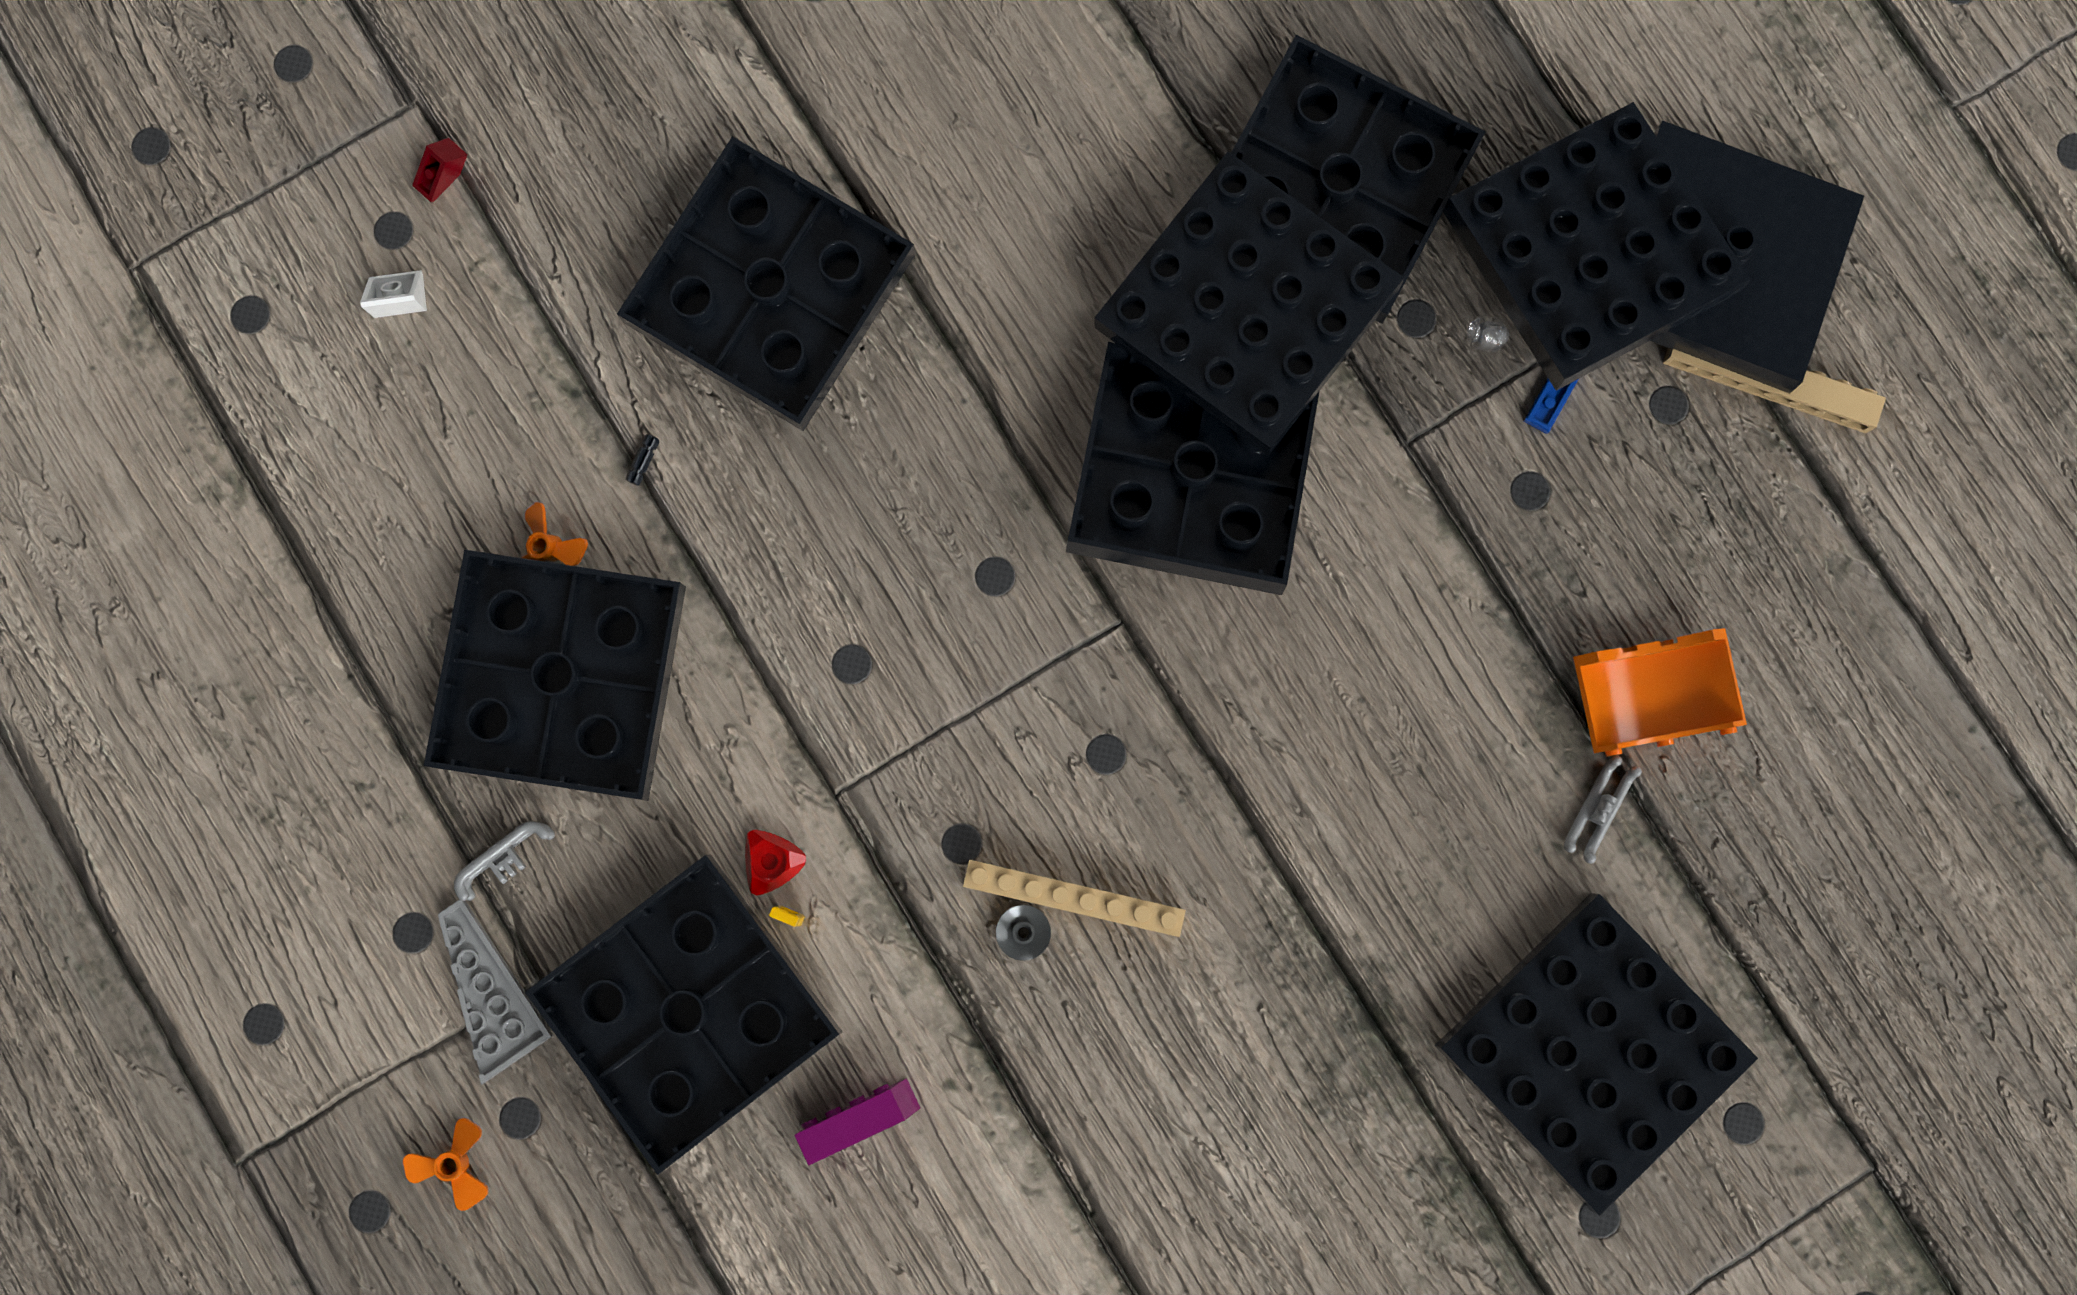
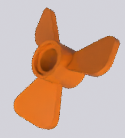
[522,502,588,566]
[403,1118,489,1211]

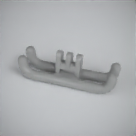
[1564,755,1642,864]
[454,821,555,901]

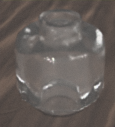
[1467,315,1509,352]

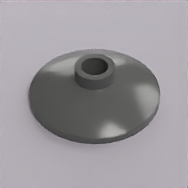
[996,905,1051,961]

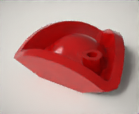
[745,830,806,896]

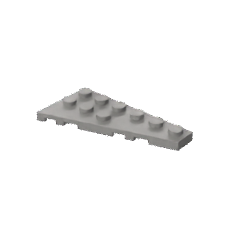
[438,899,554,1085]

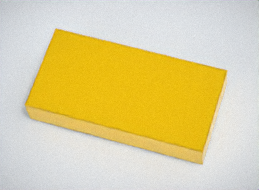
[769,906,805,927]

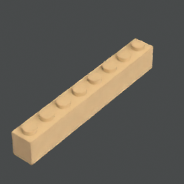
[1663,348,1886,433]
[963,860,1186,937]

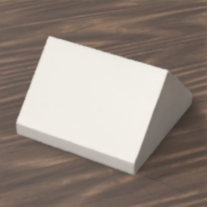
[360,270,427,318]

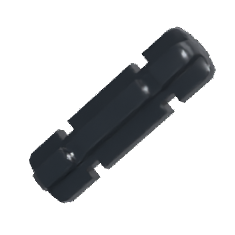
[626,434,660,486]

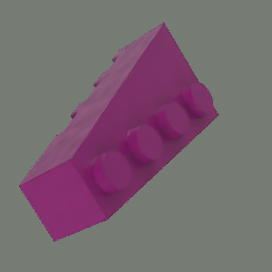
[794,1078,921,1166]

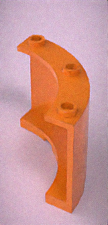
[1573,628,1747,757]

